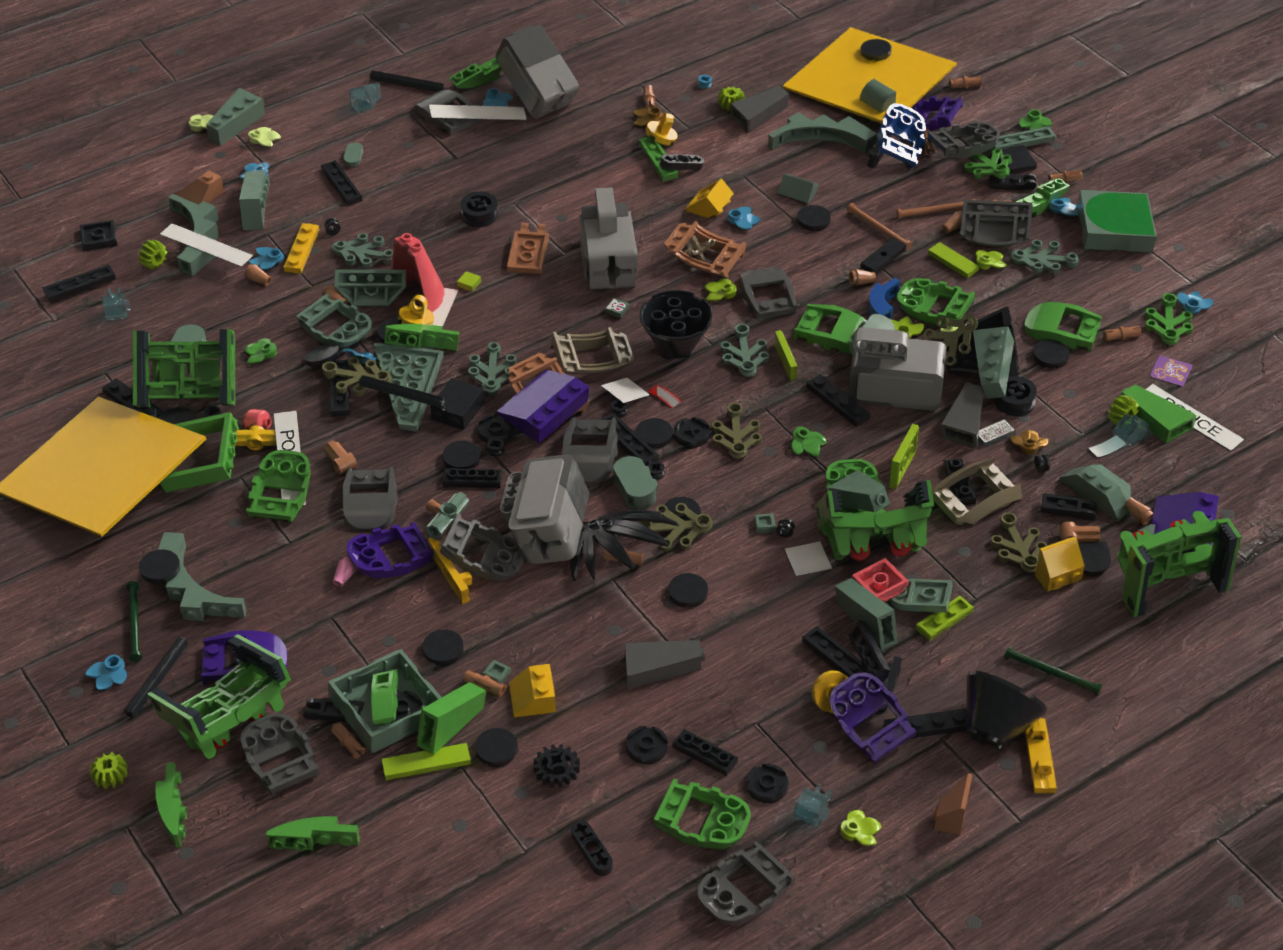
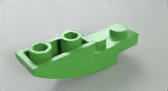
[449,57,503,88]
[1016,178,1070,216]
[384,324,460,351]
[371,669,399,725]
[155,763,187,847]
[266,816,360,851]

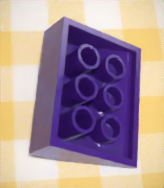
[497,370,589,444]
[1152,492,1219,554]

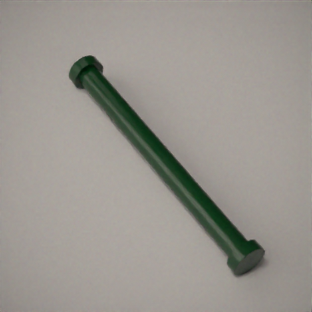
[126,581,142,662]
[1004,646,1103,696]

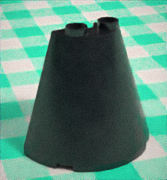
[946,306,1020,377]

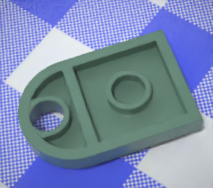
[890,579,953,613]

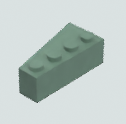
[206,88,265,146]
[239,171,270,230]
[973,327,1014,399]

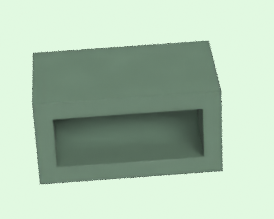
[860,79,896,113]
[778,174,819,203]

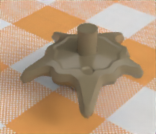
[674,236,715,261]

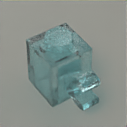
[103,287,131,321]
[794,784,832,827]

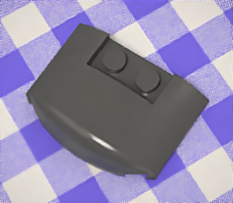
[960,199,1033,247]

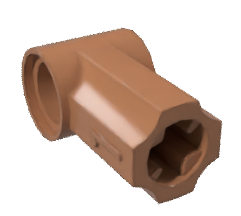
[324,440,358,475]
[1059,521,1100,543]

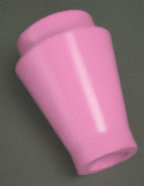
[332,557,357,587]

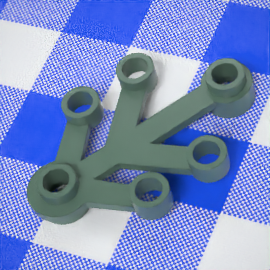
[332,233,393,269]
[1011,239,1079,274]
[720,324,769,377]
[468,342,517,396]

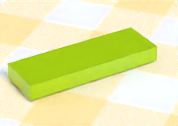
[928,242,979,278]
[774,330,797,380]
[915,596,974,641]

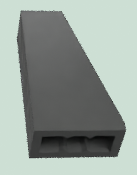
[731,86,789,133]
[941,382,984,448]
[625,640,705,689]

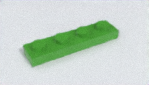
[639,136,678,182]

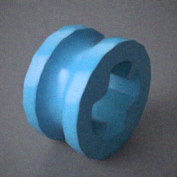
[698,75,712,89]

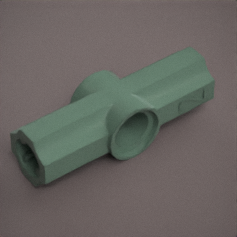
[426,492,469,540]

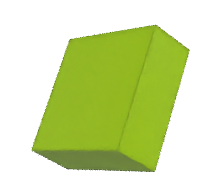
[457,271,481,292]

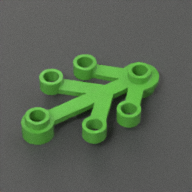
[964,148,1012,179]
[1145,293,1193,345]

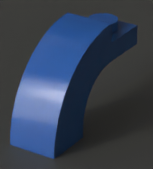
[868,278,900,319]

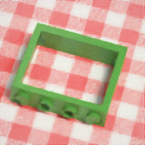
[160,412,239,493]

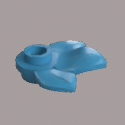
[483,88,513,107]
[239,162,269,180]
[1049,198,1078,216]
[727,207,761,230]
[249,247,284,270]
[1177,291,1213,314]
[341,349,377,364]
[86,655,127,691]

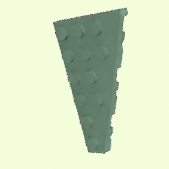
[374,343,444,431]

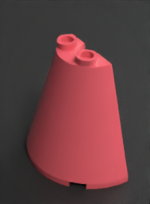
[391,233,445,312]

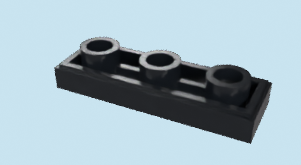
[860,238,906,274]
[943,458,976,505]
[443,468,502,488]
[672,729,738,776]

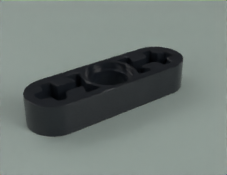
[659,154,704,170]
[571,820,613,876]

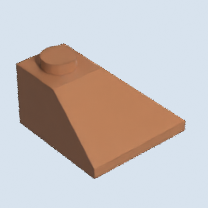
[176,171,224,205]
[932,773,972,836]

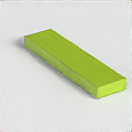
[382,743,471,780]

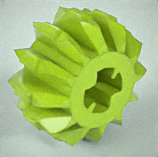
[718,86,744,111]
[137,239,168,270]
[1108,395,1139,427]
[90,752,128,790]

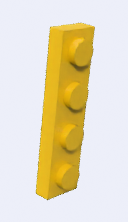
[284,223,319,274]

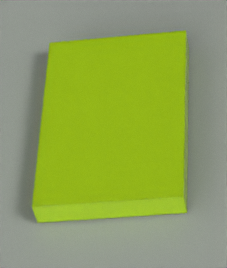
[889,424,919,489]

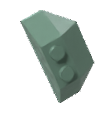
[335,270,406,307]
[1059,464,1131,522]

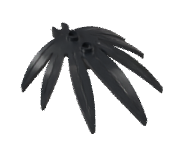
[571,510,679,581]

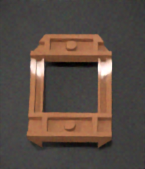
[664,221,746,278]
[509,353,590,415]

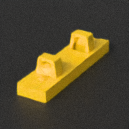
[428,537,473,604]
[1024,718,1057,793]

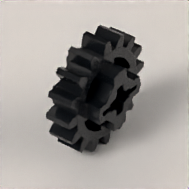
[533,744,580,788]

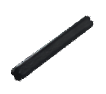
[370,70,444,92]
[359,375,444,408]
[125,637,188,718]

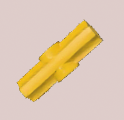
[235,425,277,451]

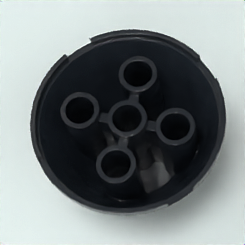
[640,290,713,359]
[966,671,1047,751]

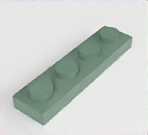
[992,126,1056,150]

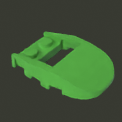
[897,278,975,325]
[1024,302,1102,351]
[794,304,864,353]
[246,450,311,523]
[826,459,886,514]
[654,779,751,849]

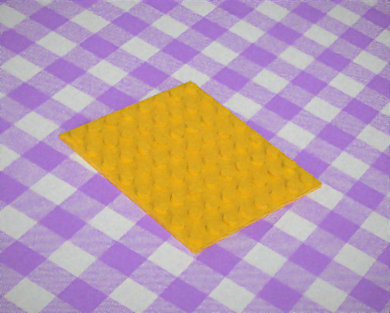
[783,27,957,123]
[0,396,206,537]

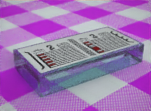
[978,419,1016,448]

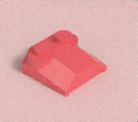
[852,558,909,602]

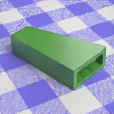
[1121,384,1197,444]
[417,682,486,754]

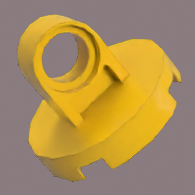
[645,113,677,145]
[398,295,434,325]
[811,670,848,713]

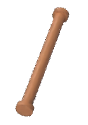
[896,199,976,219]
[847,203,912,251]

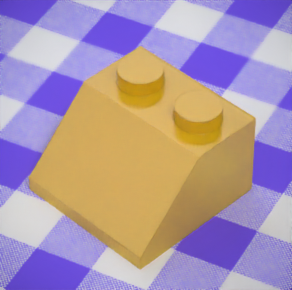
[685,178,734,218]
[1035,536,1085,592]
[509,664,556,717]

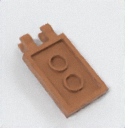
[507,223,549,274]

